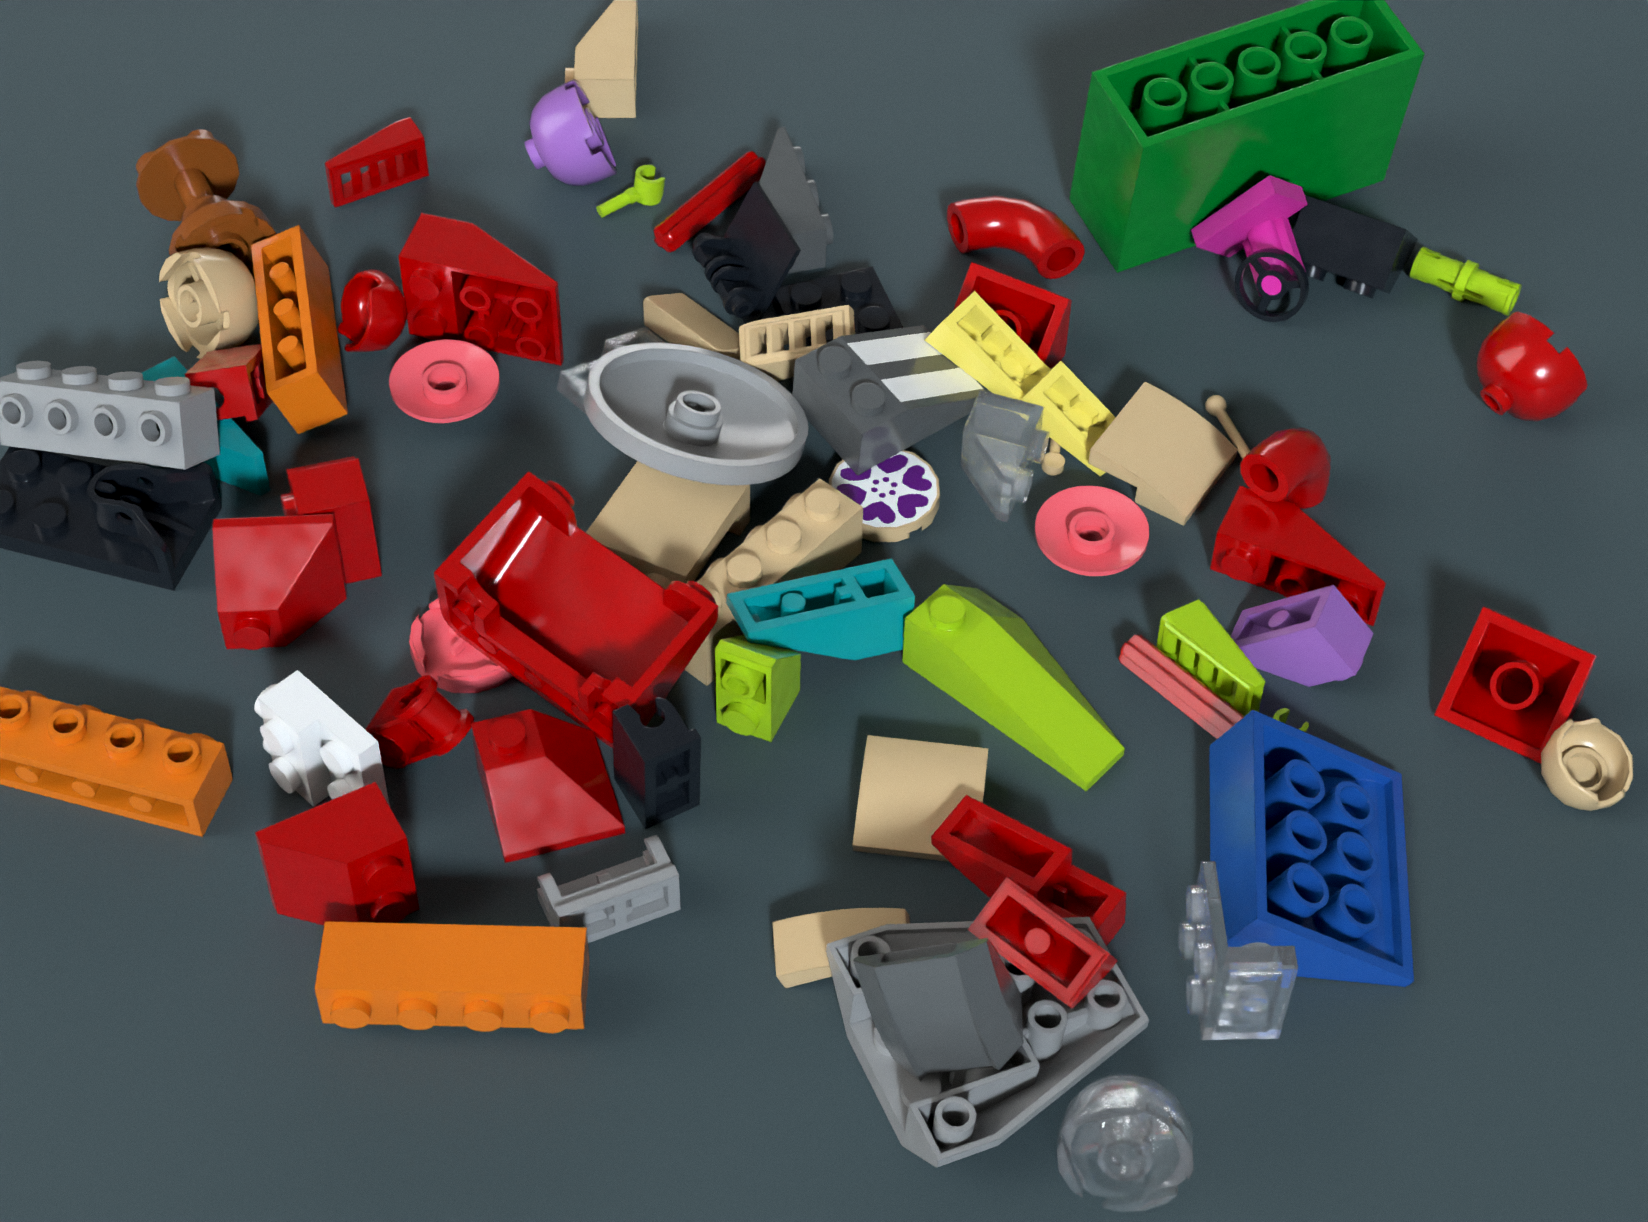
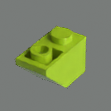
[715,635,801,742]

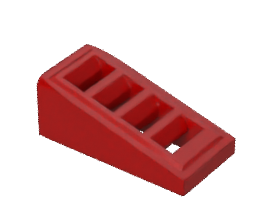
[325,117,429,208]

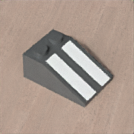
[792,325,990,476]

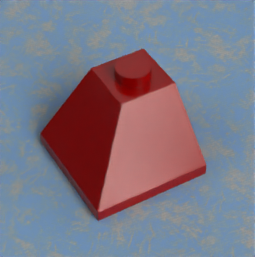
[212,514,347,650]
[471,709,625,863]

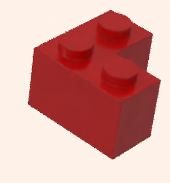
[280,456,382,584]

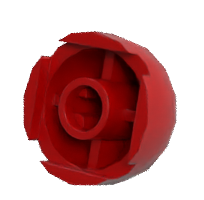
[1477,311,1588,422]

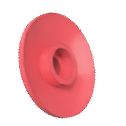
[389,339,500,423]
[1035,486,1149,576]

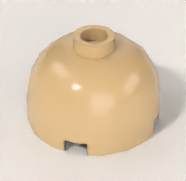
[159,248,259,359]

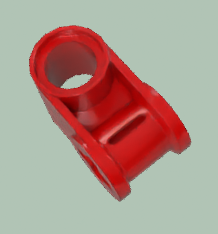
[365,674,474,769]

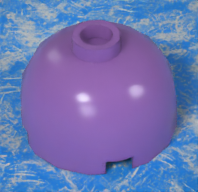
[524,79,617,186]

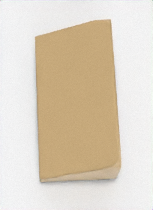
[643,293,740,360]

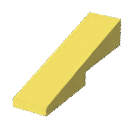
[925,291,1116,477]

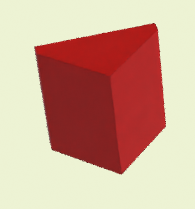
[953,262,1072,369]
[1434,606,1597,764]

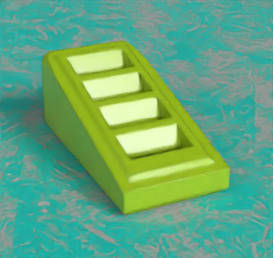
[1156,599,1265,716]

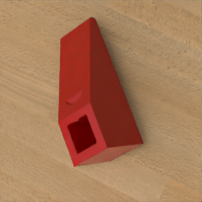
[1210,485,1386,626]

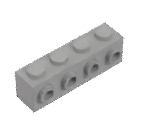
[0,361,220,469]

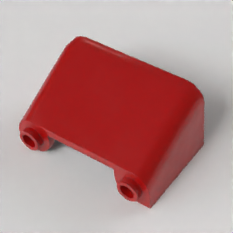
[434,471,718,748]

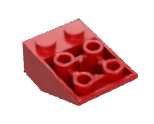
[398,213,564,366]

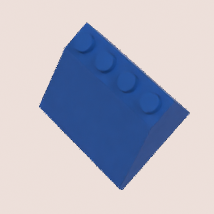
[1209,710,1414,987]

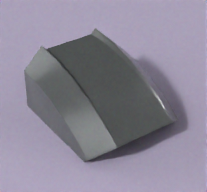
[853,938,1024,1082]

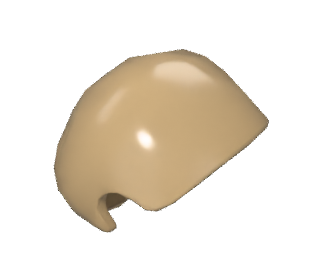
[1541,718,1633,811]

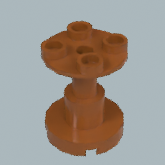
[136,129,276,276]

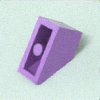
[1230,585,1374,687]

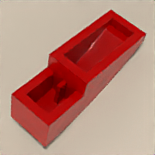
[931,795,1126,946]

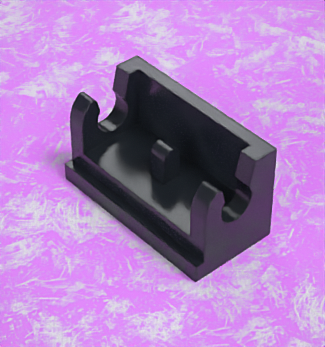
[613,697,701,829]

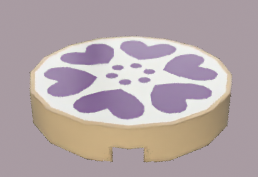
[829,450,940,542]

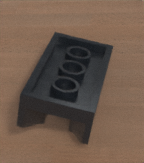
[0,447,222,591]

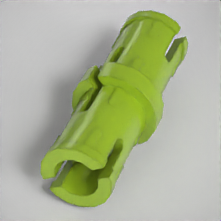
[1410,246,1522,316]

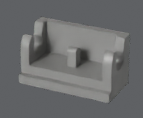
[537,835,681,943]

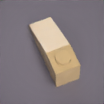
[565,0,638,118]

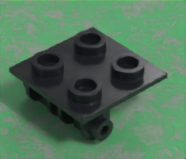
[692,182,801,324]

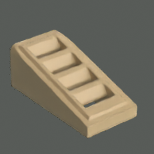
[739,305,855,382]

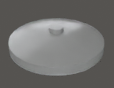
[584,343,809,485]

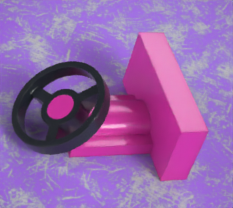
[1191,175,1309,322]

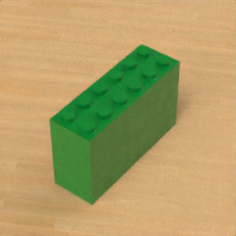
[1069,0,1425,273]

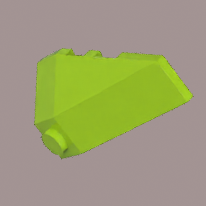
[902,584,1125,791]

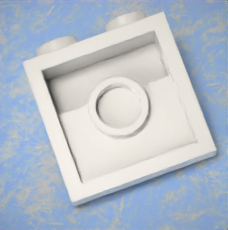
[254,670,390,807]

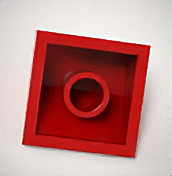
[255,782,419,925]

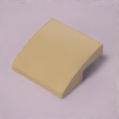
[1088,382,1238,526]
[852,735,989,862]

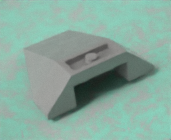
[826,917,1149,1168]

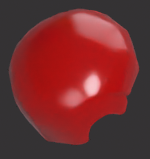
[337,269,407,352]

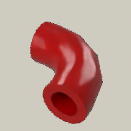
[947,195,1085,279]
[1240,427,1331,509]

